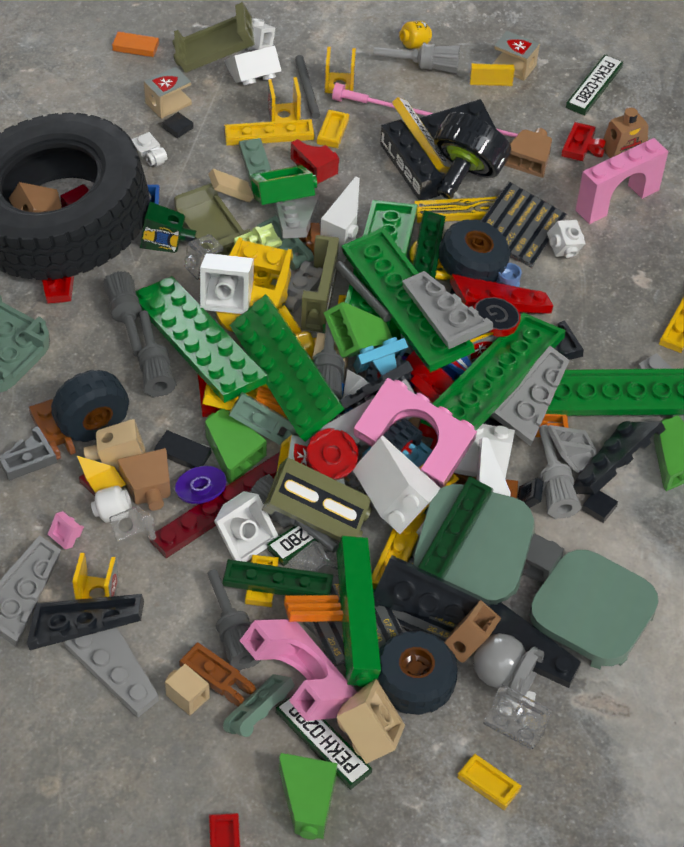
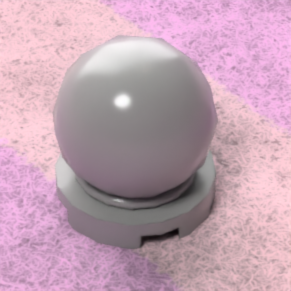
[473,633,544,702]

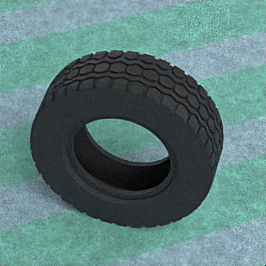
[0,113,150,280]

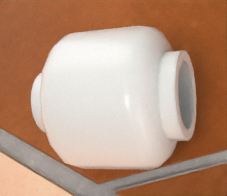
[91,486,132,523]

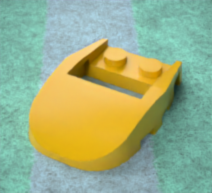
[215,237,293,332]

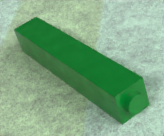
[336,536,381,687]

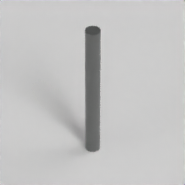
[295,55,320,119]
[335,261,391,322]

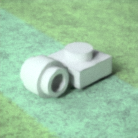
[132,132,167,167]

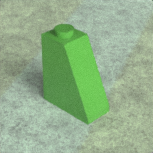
[323,302,392,358]
[205,409,267,484]
[653,415,684,491]
[279,753,338,840]

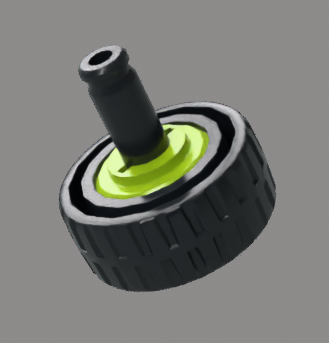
[434,112,511,199]

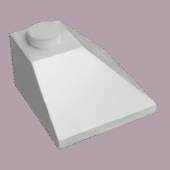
[214,491,279,562]

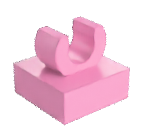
[48,511,84,550]

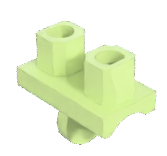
[233,223,282,248]

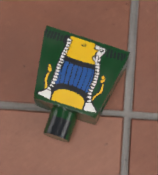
[140,202,196,253]

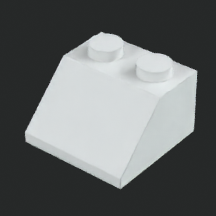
[224,46,281,85]
[200,253,254,314]
[454,424,515,478]

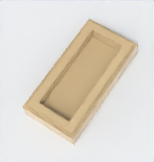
[209,169,254,203]

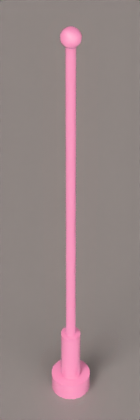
[332,83,518,138]

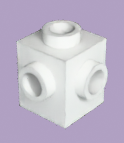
[248,18,275,51]
[547,220,586,258]

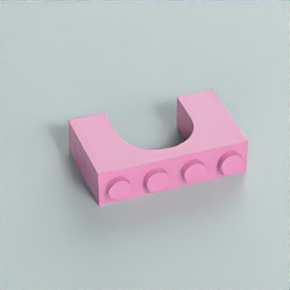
[575,138,668,224]
[354,378,477,488]
[240,619,357,721]

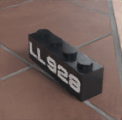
[380,119,442,201]

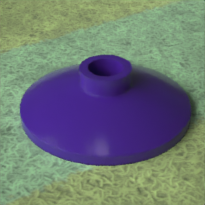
[175,466,227,504]

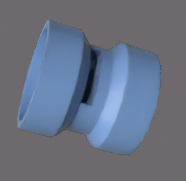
[496,263,522,287]

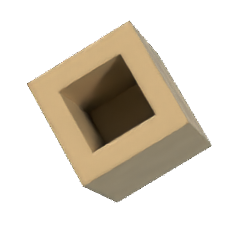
[165,664,210,716]

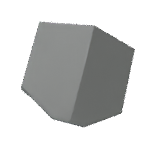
[547,425,597,473]

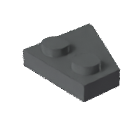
[0,426,57,481]

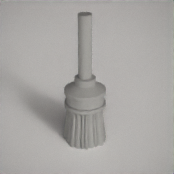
[373,43,460,74]
[539,425,582,519]

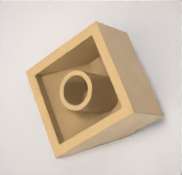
[336,679,405,764]

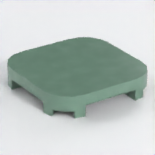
[0,295,50,393]
[414,484,535,605]
[529,550,659,669]

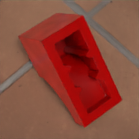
[290,139,340,184]

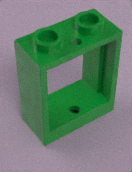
[249,165,317,205]

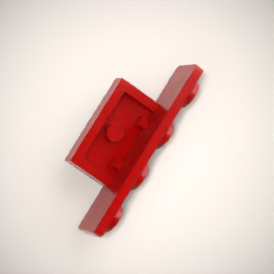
[406,350,455,403]

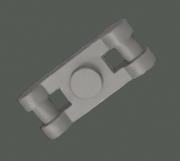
[283,260,323,312]

